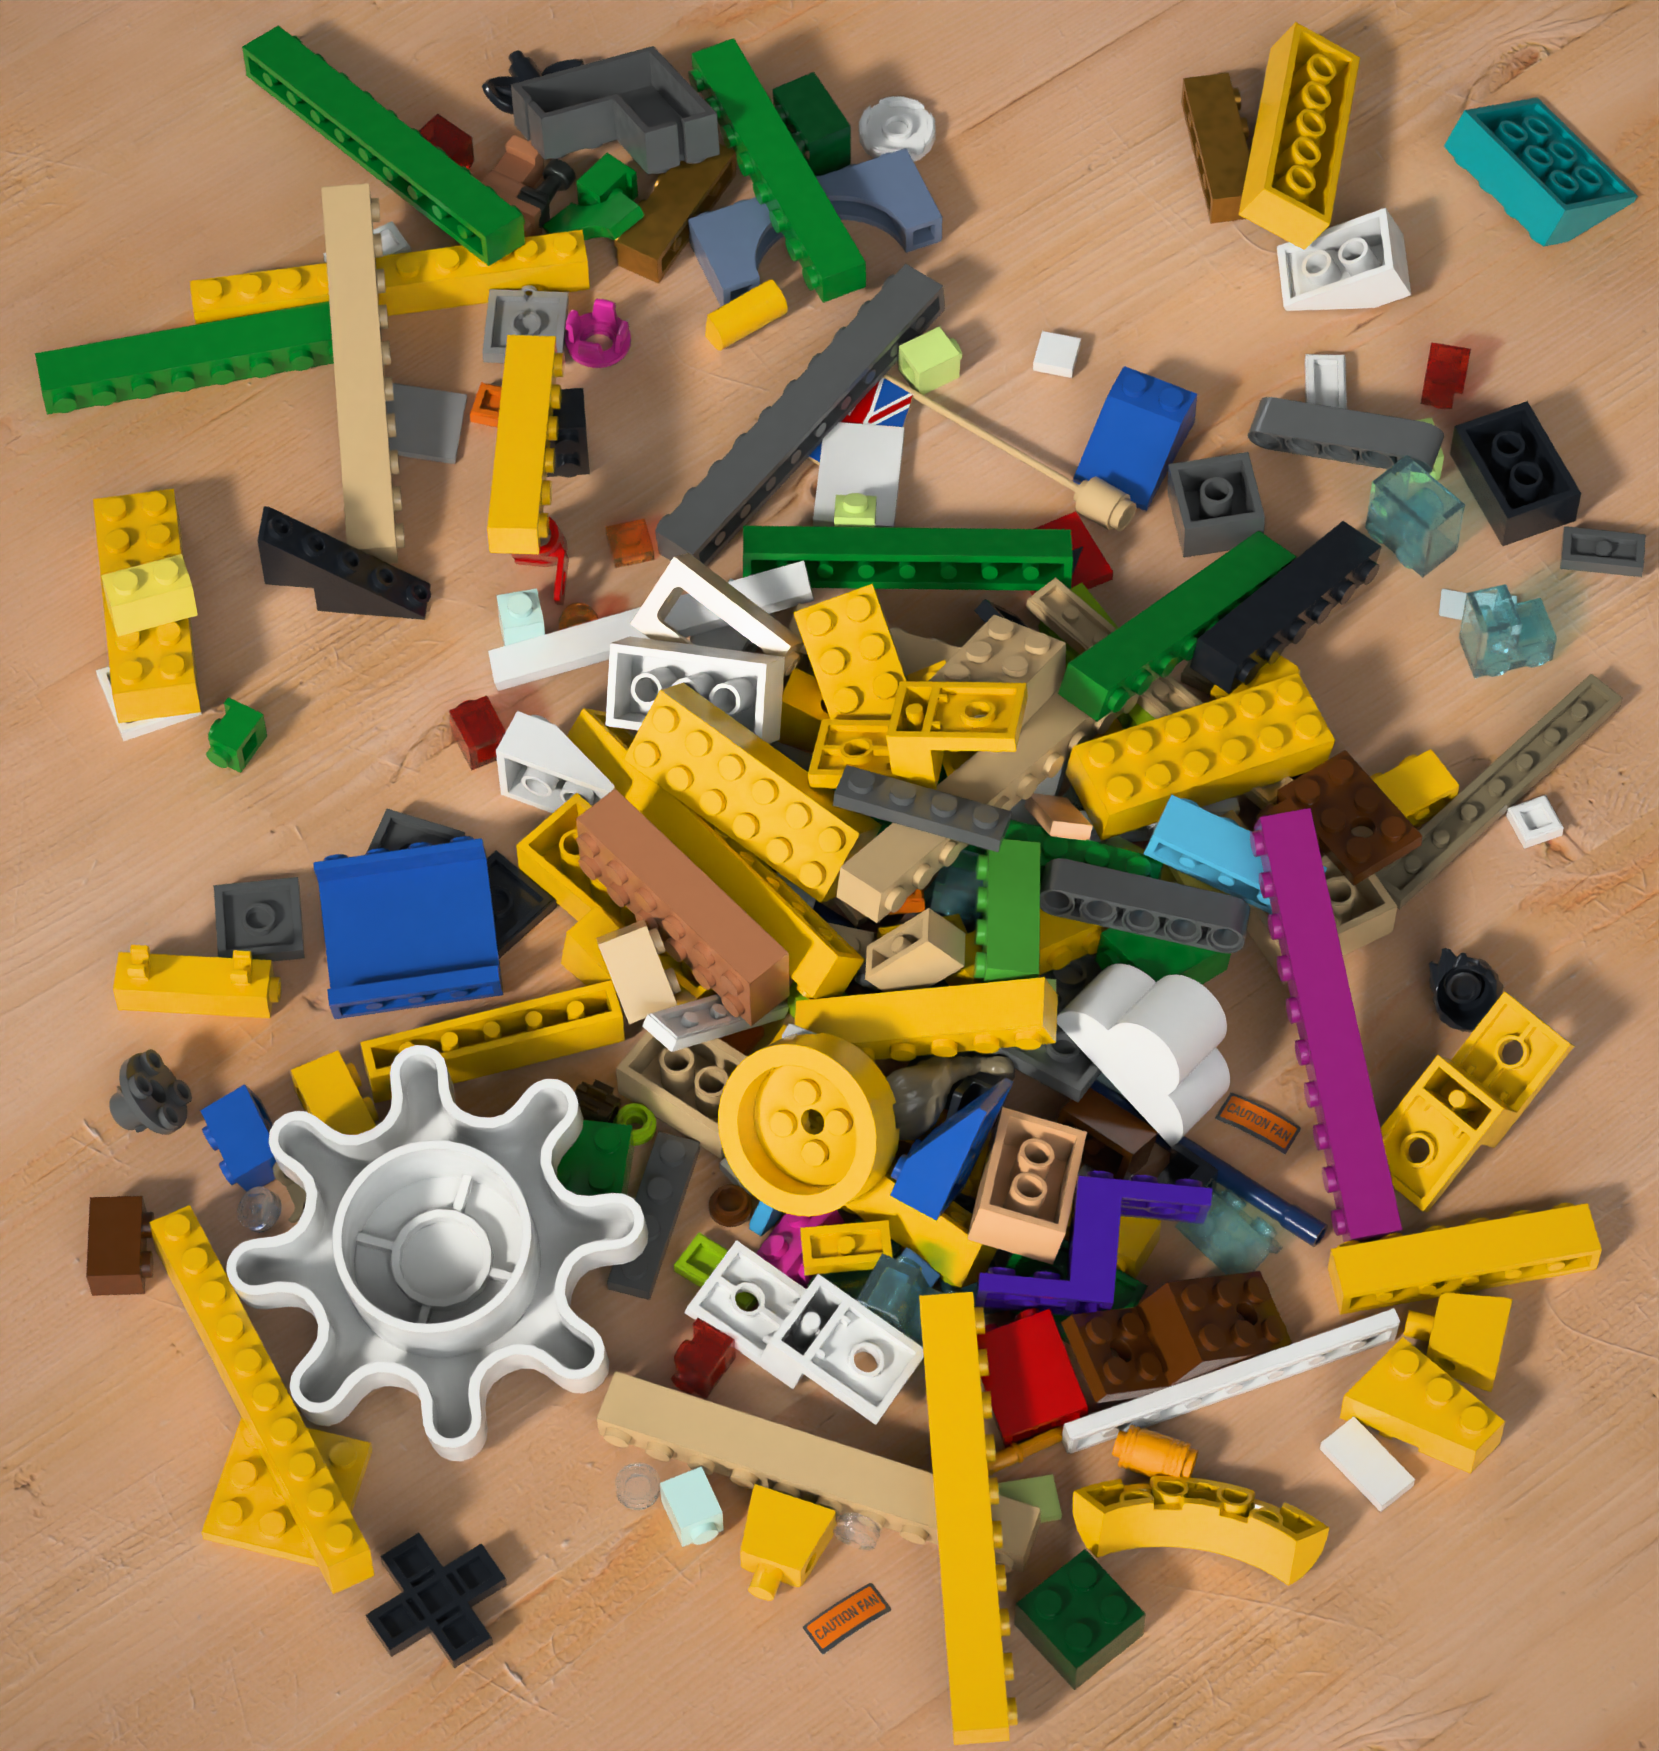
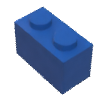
[200,1084,276,1194]

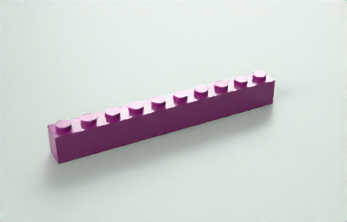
[1250,808,1402,1243]

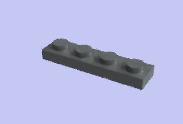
[833,765,1012,852]
[607,1131,700,1300]

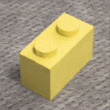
[101,554,198,637]

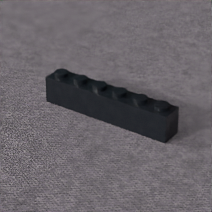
[1190,521,1382,694]

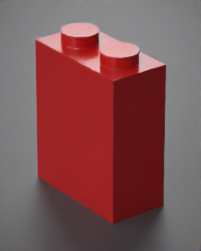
[977,1308,1089,1448]

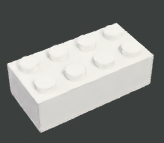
[605,636,785,744]

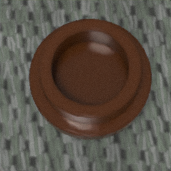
[709,1184,752,1227]

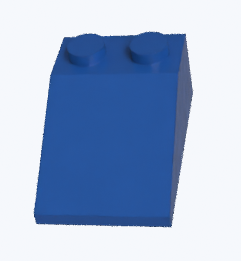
[1073,366,1197,511]
[890,1078,1013,1221]

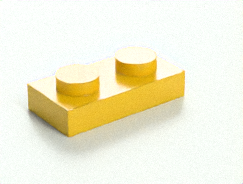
[800,1220,893,1275]

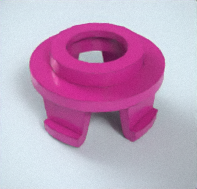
[565,299,631,368]

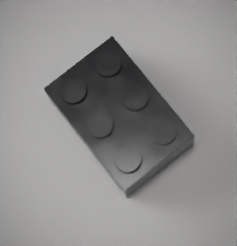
[1450,401,1581,546]

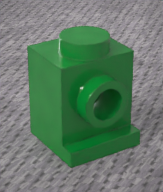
[576,153,638,206]
[206,697,267,773]

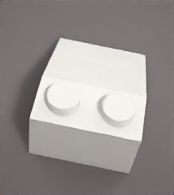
[1277,208,1411,311]
[496,711,615,813]

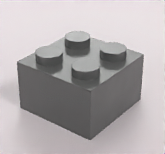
[1167,452,1265,558]

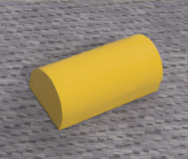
[705,279,788,351]

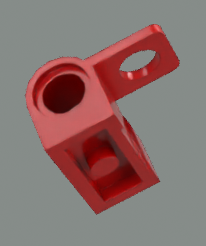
[508,517,569,606]

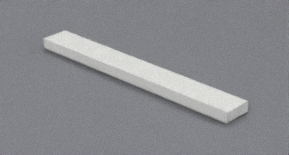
[488,560,814,691]
[1062,1308,1400,1454]

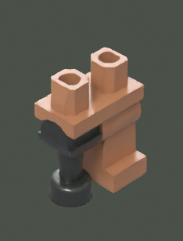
[480,135,576,237]

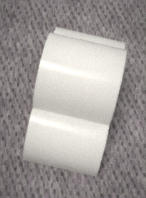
[1057,964,1230,1147]

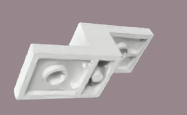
[684,1240,924,1425]

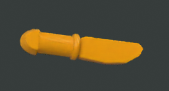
[987,1426,1064,1477]

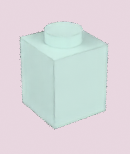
[497,588,545,646]
[660,1466,724,1547]

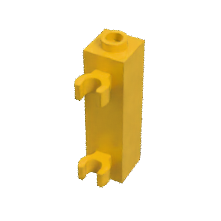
[113,945,281,1018]

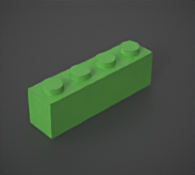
[974,839,1040,983]

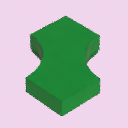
[542,192,645,241]

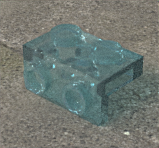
[1175,1187,1283,1275]

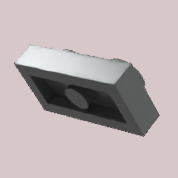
[1560,526,1646,577]

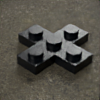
[366,1533,507,1668]

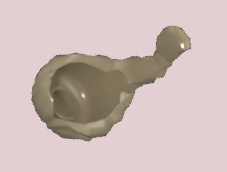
[886,1056,1014,1141]

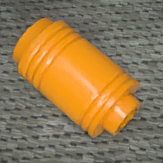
[1112,1424,1199,1478]

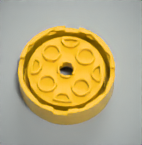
[718,1033,900,1216]

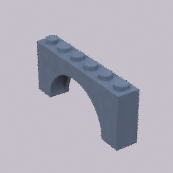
[688,148,942,306]

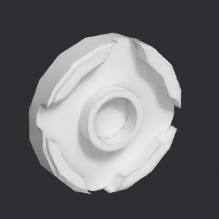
[859,96,935,162]

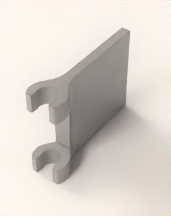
[386,383,467,464]

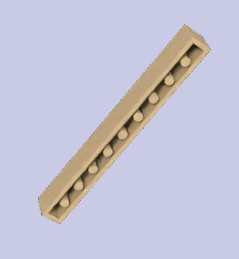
[321,183,405,564]
[836,688,1139,923]
[597,1371,1041,1572]

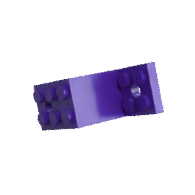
[975,1171,1213,1316]

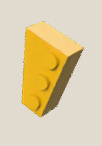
[1340,1337,1505,1474]

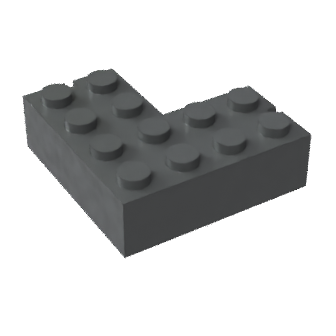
[511,46,720,174]

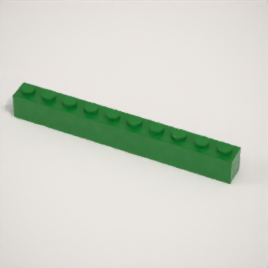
[242,25,525,266]

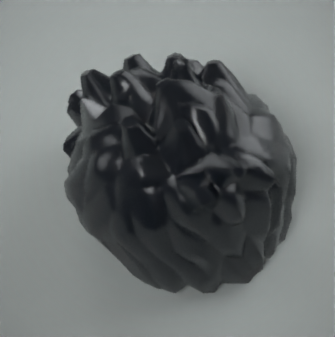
[1429,948,1504,1033]

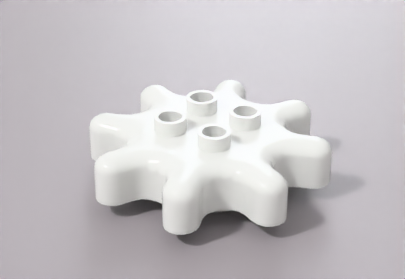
[226,1045,649,1461]

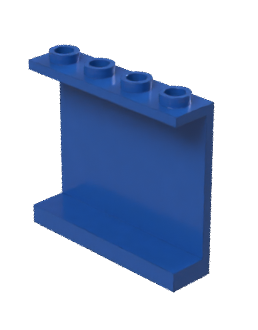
[313,836,504,1020]

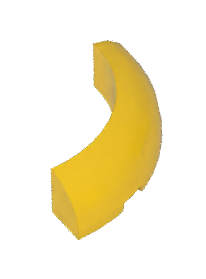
[1073,1476,1330,1586]

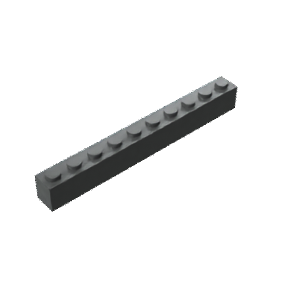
[655,264,945,566]

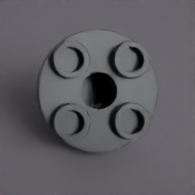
[109,1049,192,1135]

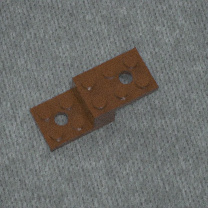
[1255,750,1423,886]
[1061,1271,1293,1403]

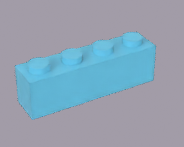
[1143,795,1327,914]

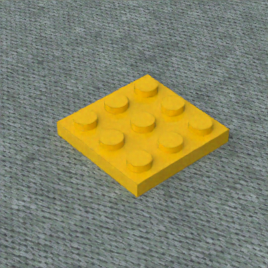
[202,1417,373,1567]

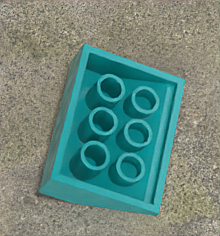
[1443,97,1638,247]

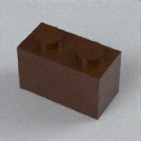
[1056,1088,1159,1180]
[86,1196,155,1296]

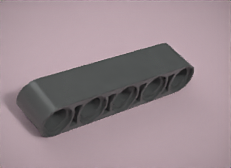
[1248,397,1444,475]
[1040,858,1250,954]

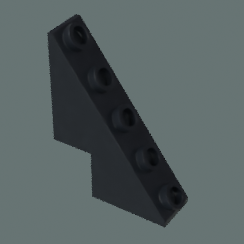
[257,506,431,620]

